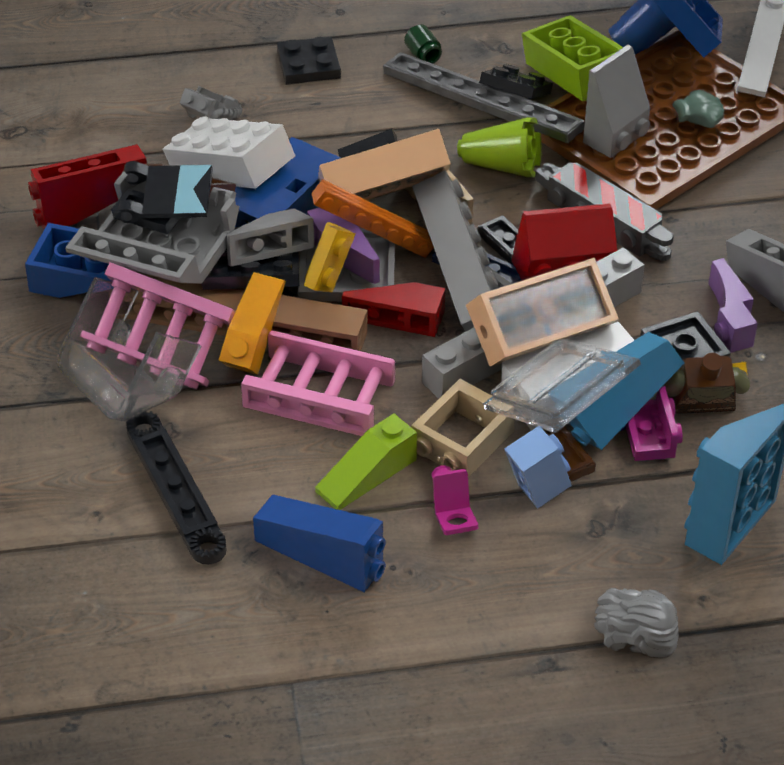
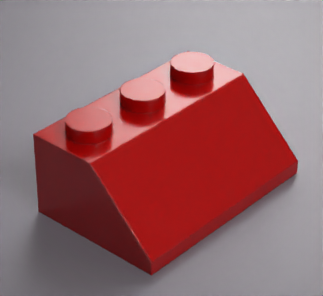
[511,203,617,281]

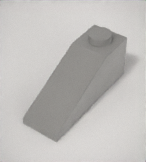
[226,208,314,266]

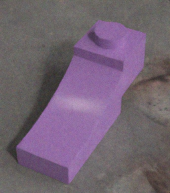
[709,258,758,352]

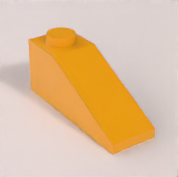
[219,272,286,375]

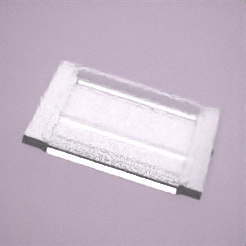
[483,338,641,433]

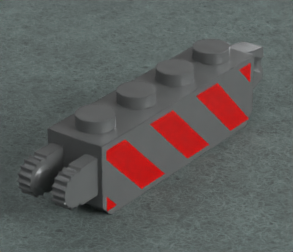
[535,162,674,261]

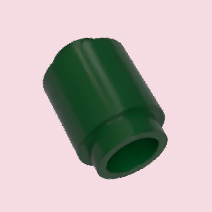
[404,24,442,64]

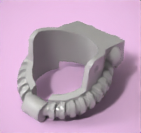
[179,86,242,120]

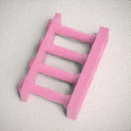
[80,262,235,390]
[241,331,395,436]

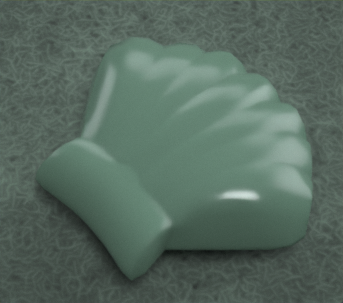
[672,90,724,128]

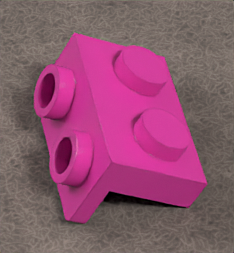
[625,386,683,461]

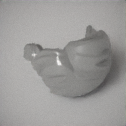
[594,588,679,657]

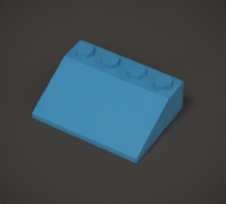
[684,404,784,565]

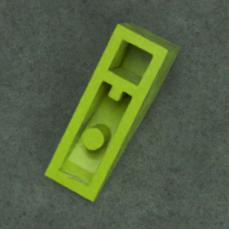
[315,413,417,510]

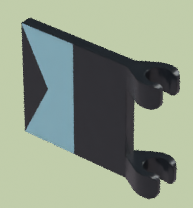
[118,161,213,224]

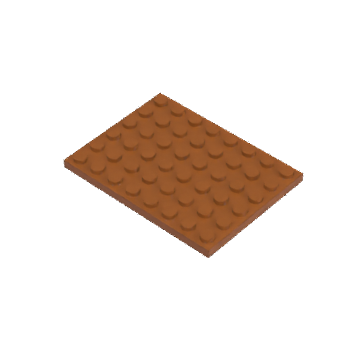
[535,30,784,210]

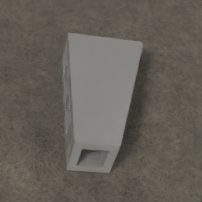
[726,229,784,312]

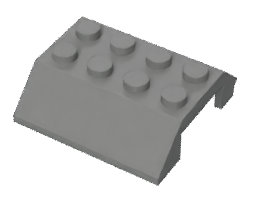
[65,171,239,284]

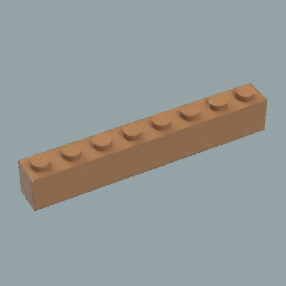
[107,269,368,351]

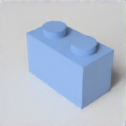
[504,426,572,509]

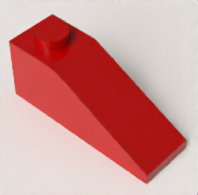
[342,282,445,337]

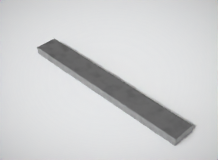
[383,52,585,143]

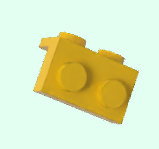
[304,222,356,293]

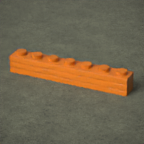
[311,179,434,258]

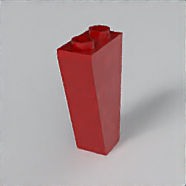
[28,144,147,230]

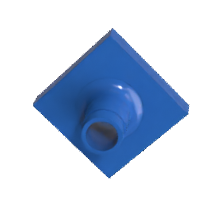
[608,0,723,58]

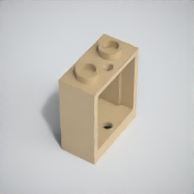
[411,379,515,478]

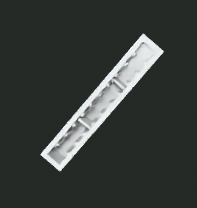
[737,0,784,97]

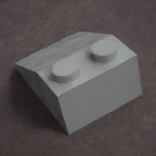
[583,45,650,158]

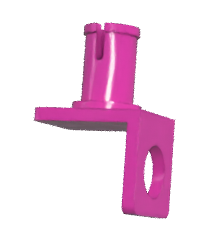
[431,465,478,535]

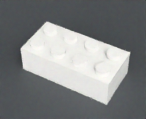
[163,117,295,189]

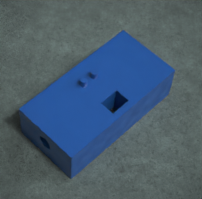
[235,137,341,227]

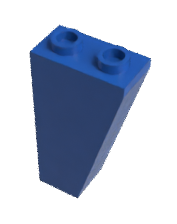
[253,494,386,593]

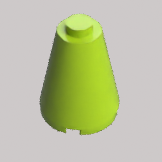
[457,117,542,177]

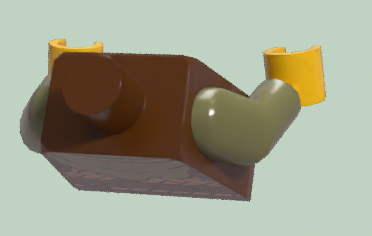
[663,353,750,414]

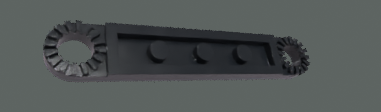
[126,410,227,564]

